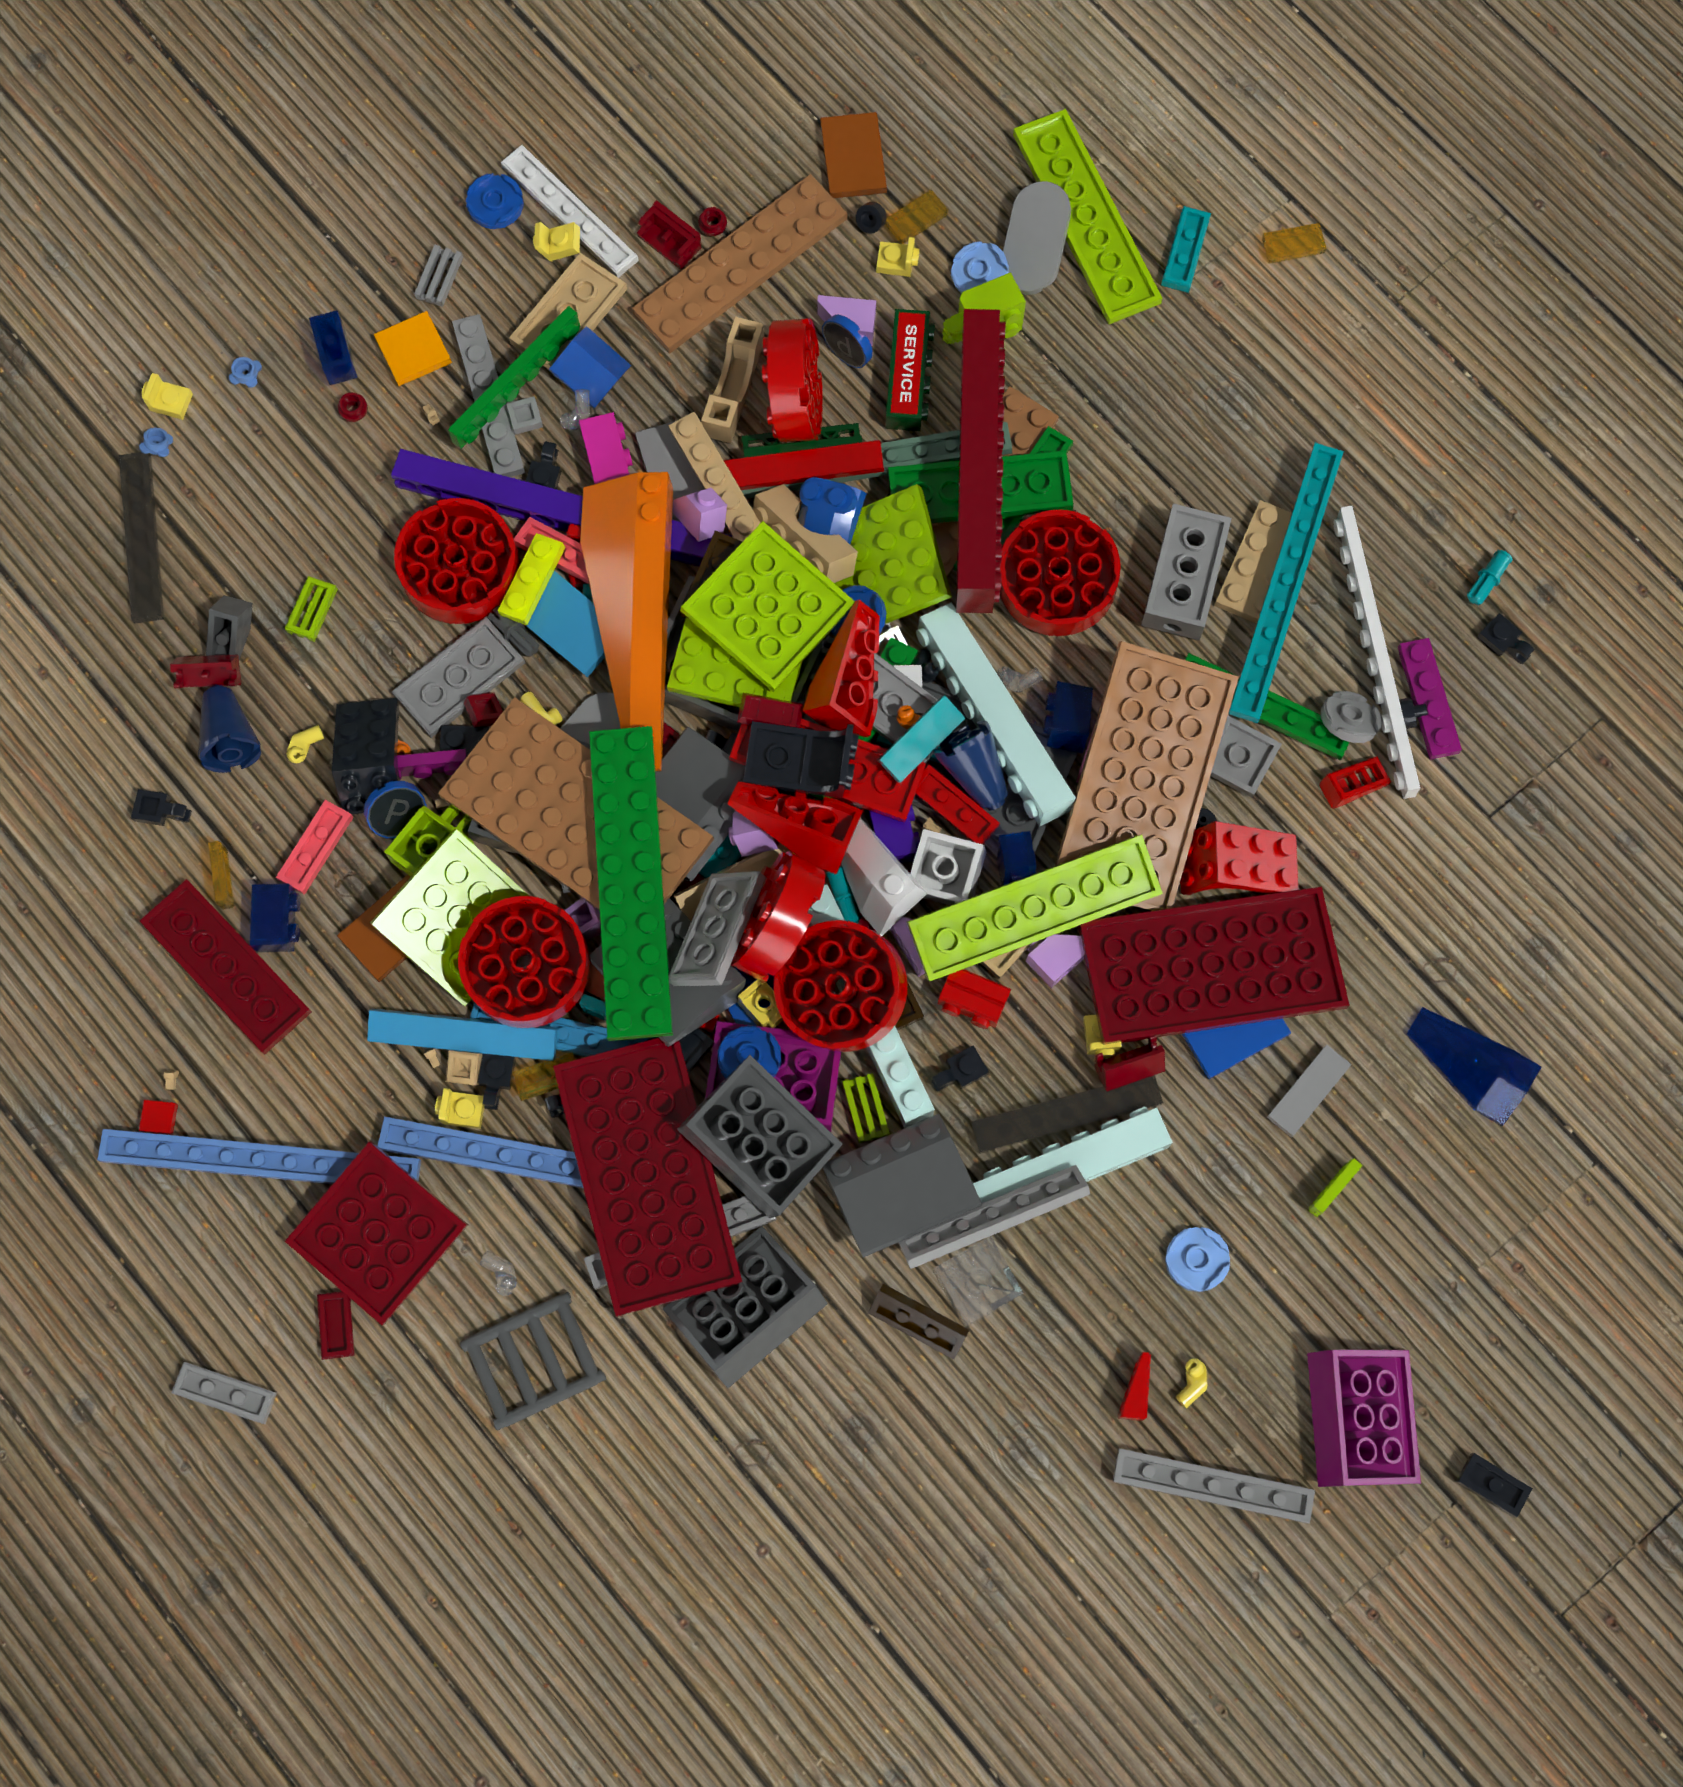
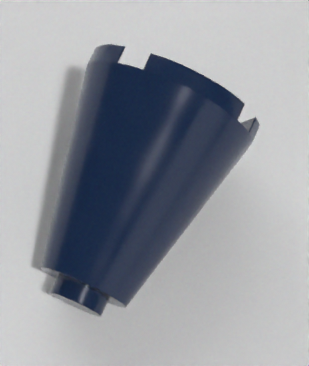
[198,685,261,773]
[933,721,1008,811]

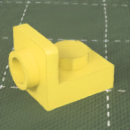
[533,222,580,261]
[876,237,920,277]
[142,373,193,420]
[1083,1015,1122,1059]
[435,1088,485,1129]

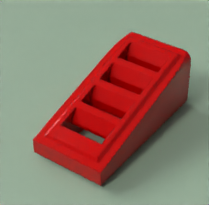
[1319,756,1391,809]
[1118,1352,1151,1421]

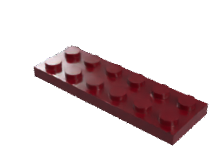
[140,879,312,1055]

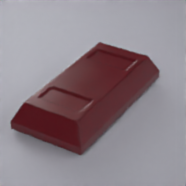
[737,692,804,728]
[317,1292,355,1360]

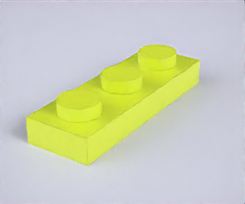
[498,533,566,625]

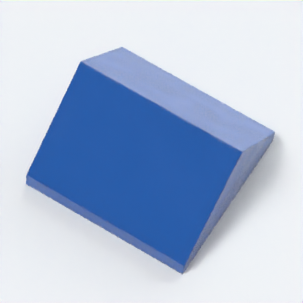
[549,326,631,409]

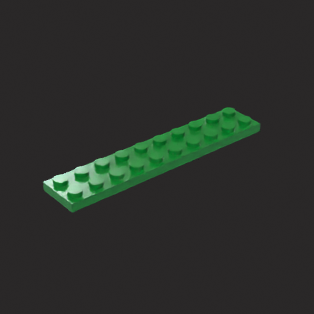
[589,726,673,1041]

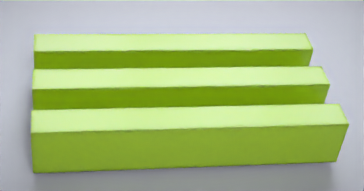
[285,576,338,642]
[842,1073,890,1143]
[1308,1158,1363,1218]

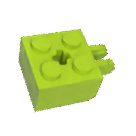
[942,272,1026,344]
[384,805,475,877]

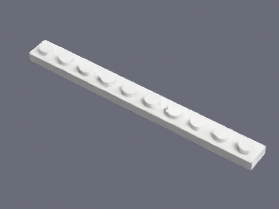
[1334,506,1420,799]

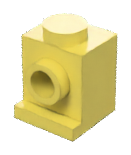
[738,979,783,1028]

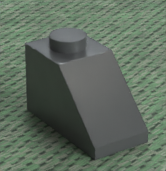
[206,595,253,660]

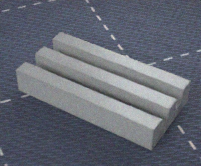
[414,245,463,307]

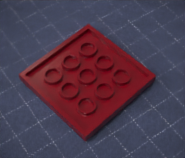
[284,1141,469,1326]

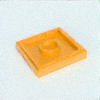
[374,311,452,386]

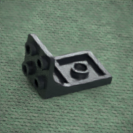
[332,698,400,815]
[743,721,859,799]

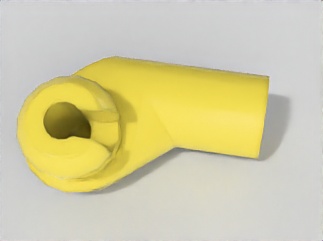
[520,692,563,725]
[286,725,324,763]
[1175,1358,1208,1409]

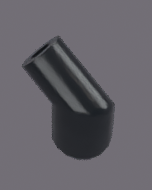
[912,649,939,683]

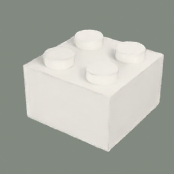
[910,829,987,905]

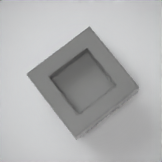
[506,396,543,435]

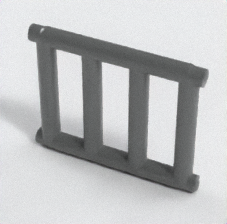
[460,1292,606,1431]

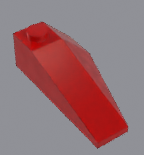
[803,599,880,737]
[728,781,863,874]

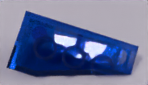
[1406,1007,1542,1126]

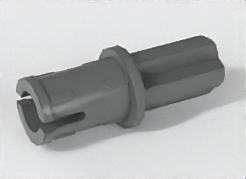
[488,605,540,657]

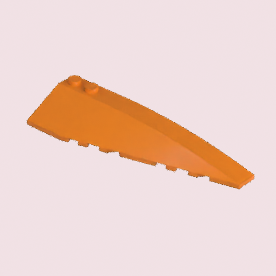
[580,472,673,771]

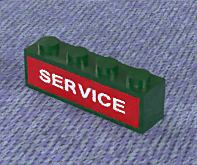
[885,309,935,432]

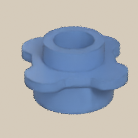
[229,357,262,388]
[139,428,173,457]

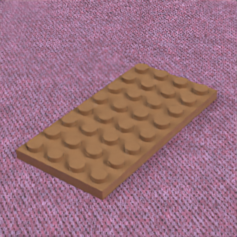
[1055,641,1239,911]
[438,698,714,911]

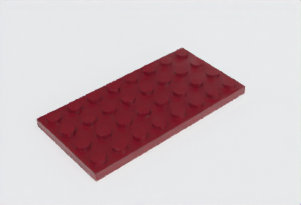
[1078,887,1350,1045]
[553,1038,743,1317]

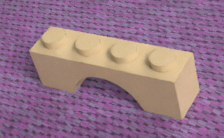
[701,317,764,443]
[753,484,858,583]

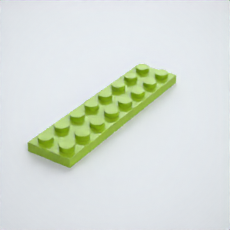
[1013,109,1163,325]
[907,835,1163,982]

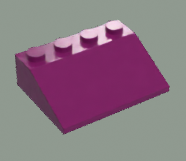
[705,1021,841,1132]
[1307,1350,1421,1487]

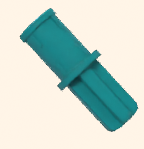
[1467,550,1513,605]
[826,867,861,923]

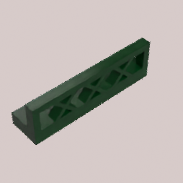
[742,423,862,458]

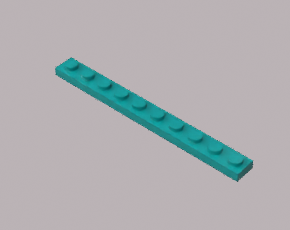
[1228,443,1344,724]

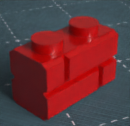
[938,969,1011,1029]

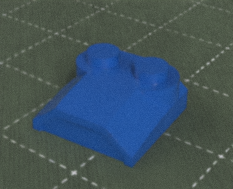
[798,477,866,544]

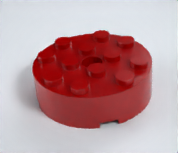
[762,318,823,442]
[394,498,520,624]
[1000,510,1121,636]
[730,851,825,982]
[458,896,590,1028]
[774,920,908,1052]

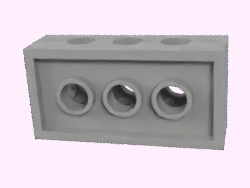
[1141,504,1232,640]

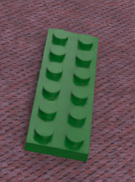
[888,450,1074,524]

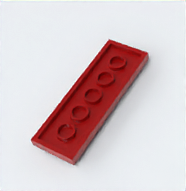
[729,718,926,823]

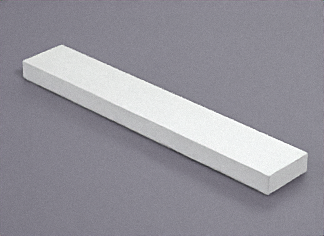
[501,145,639,278]

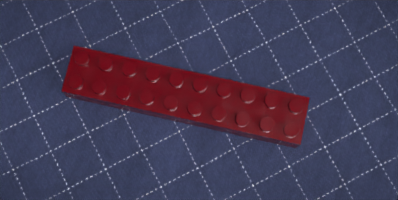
[956,309,1006,613]

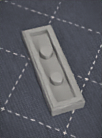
[1267,1045,1352,1138]
[171,1362,277,1424]

